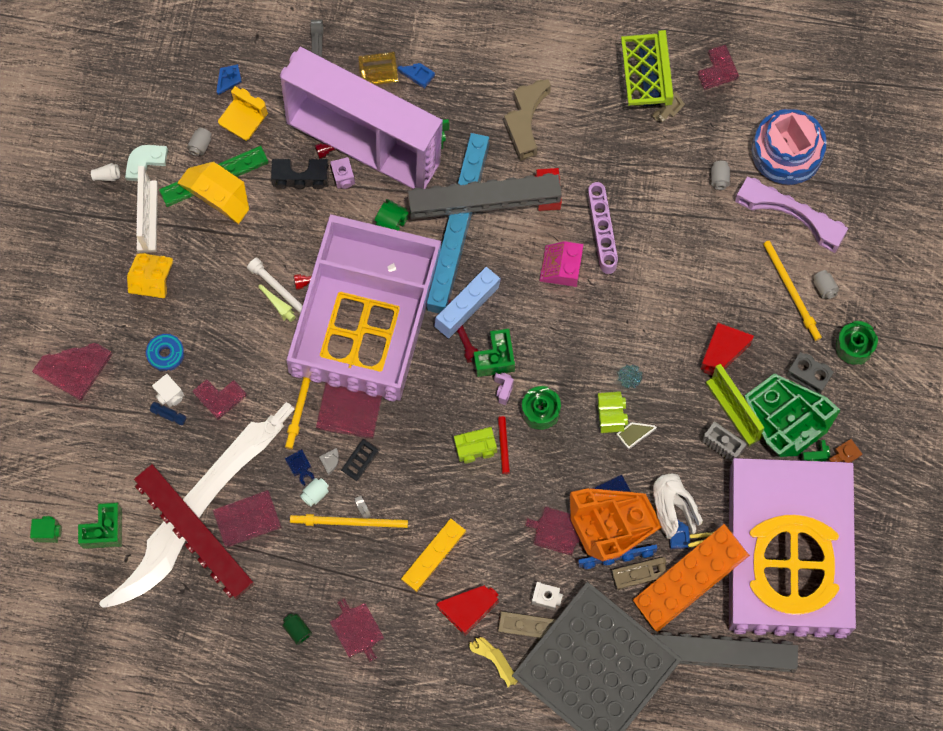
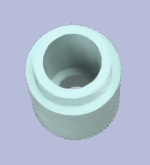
[300,478,329,507]

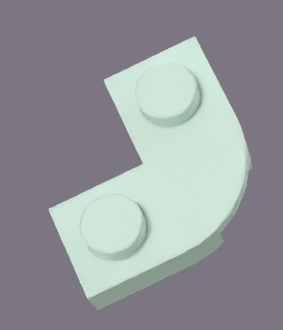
[125,145,168,181]

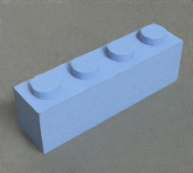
[435,267,500,338]

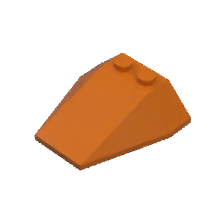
[570,488,661,561]

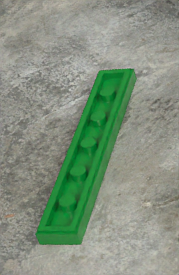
[159,146,269,207]

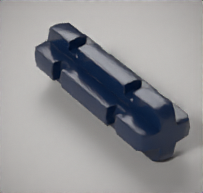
[150,402,187,426]

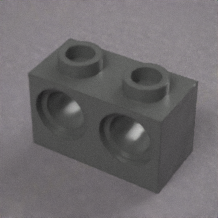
[786,352,834,394]

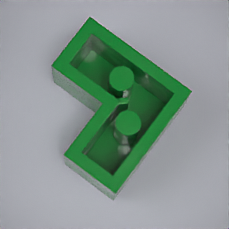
[474,329,515,377]
[78,503,122,549]

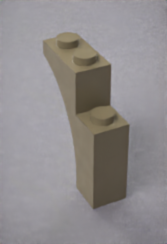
[504,79,551,161]

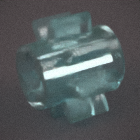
[618,364,643,388]

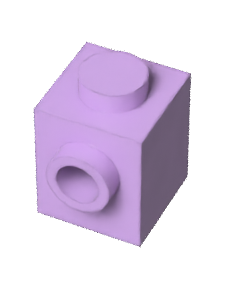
[330,157,355,189]

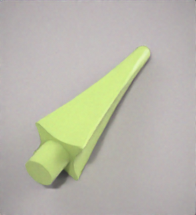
[258,284,296,322]

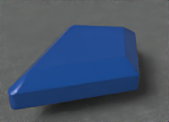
[217,64,242,95]

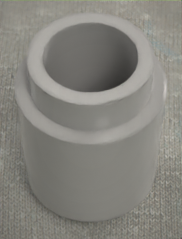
[187,128,212,156]
[711,161,730,190]
[813,270,839,300]

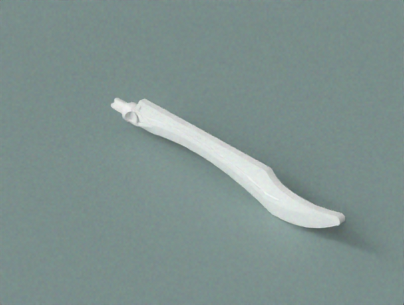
[100,402,295,608]

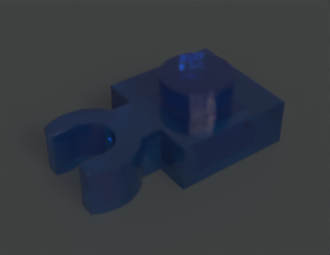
[285,449,315,486]

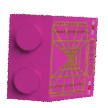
[540,241,583,287]

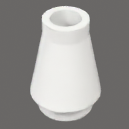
[91,163,120,181]

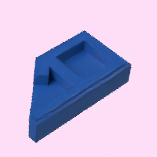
[397,63,435,89]
[669,519,690,549]

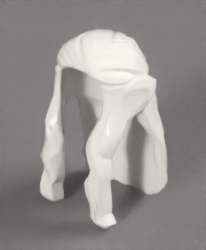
[653,473,703,539]

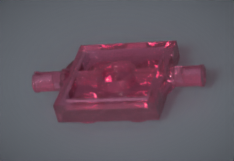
[526,507,581,556]
[330,599,384,662]

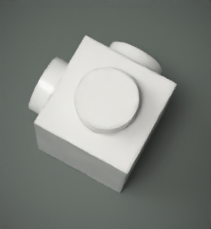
[152,374,184,408]

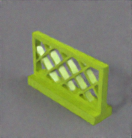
[621,30,673,106]
[706,364,764,447]

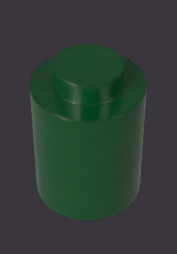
[282,613,312,645]

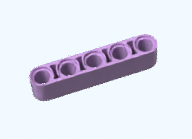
[588,182,618,274]

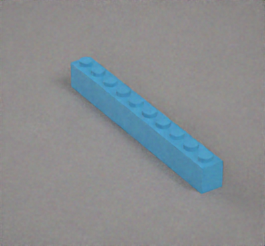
[427,133,489,314]

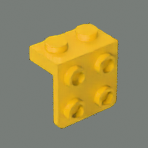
[218,86,268,141]
[127,253,173,298]

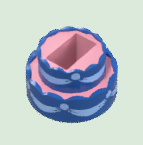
[751,109,826,185]

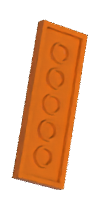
[633,524,750,632]

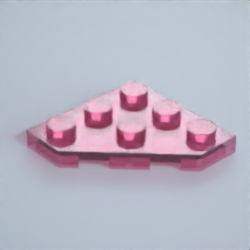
[32,343,113,401]

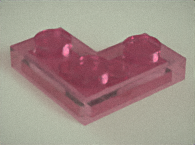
[698,45,739,90]
[192,379,247,420]

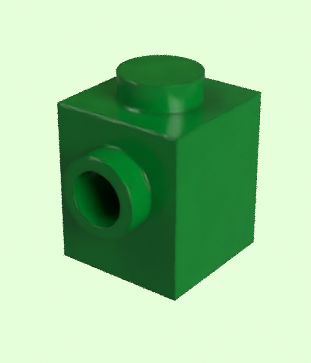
[30,516,62,543]

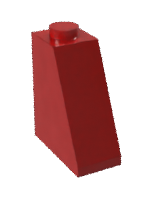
[701,323,754,376]
[436,585,499,636]

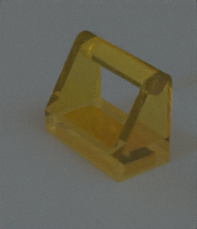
[358,52,398,85]

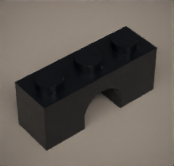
[271,159,329,189]

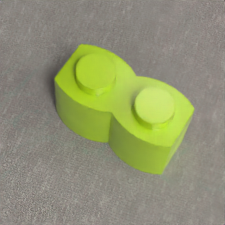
[597,392,628,433]

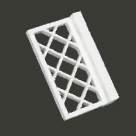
[137,166,158,253]

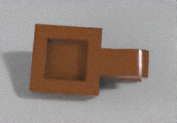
[828,439,863,463]

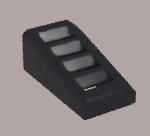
[341,439,380,482]

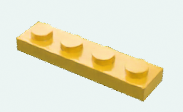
[401,519,466,592]

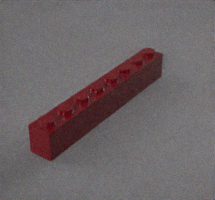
[134,464,255,600]

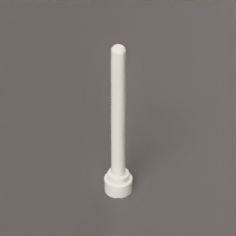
[247,258,303,314]

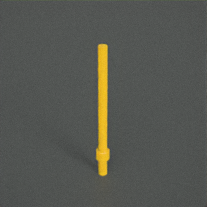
[763,240,822,341]
[285,377,311,450]
[290,514,408,528]

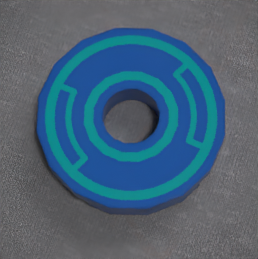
[146,334,184,371]

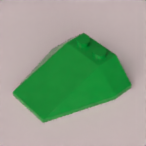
[745,374,840,457]

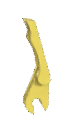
[470,637,518,687]

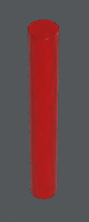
[498,416,510,474]

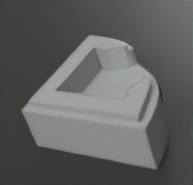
[319,448,339,475]
[355,495,371,518]

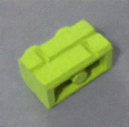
[454,427,497,463]

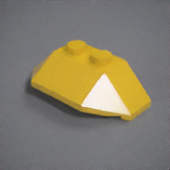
[177,162,249,225]

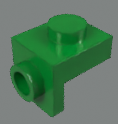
[801,440,830,462]

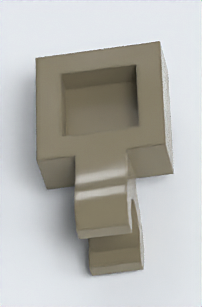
[652,91,685,122]

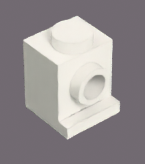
[532,582,563,610]

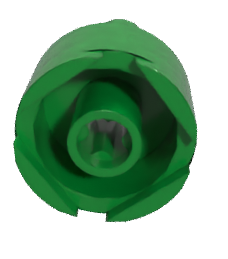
[375,199,409,231]
[836,321,878,365]
[522,386,561,430]

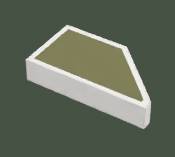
[616,423,657,450]

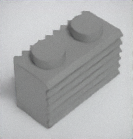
[703,421,747,461]

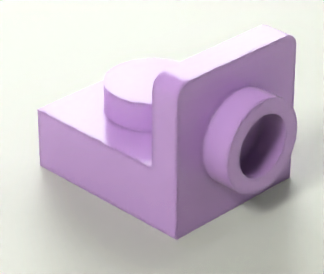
[494,373,514,405]

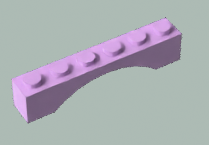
[735,176,848,253]

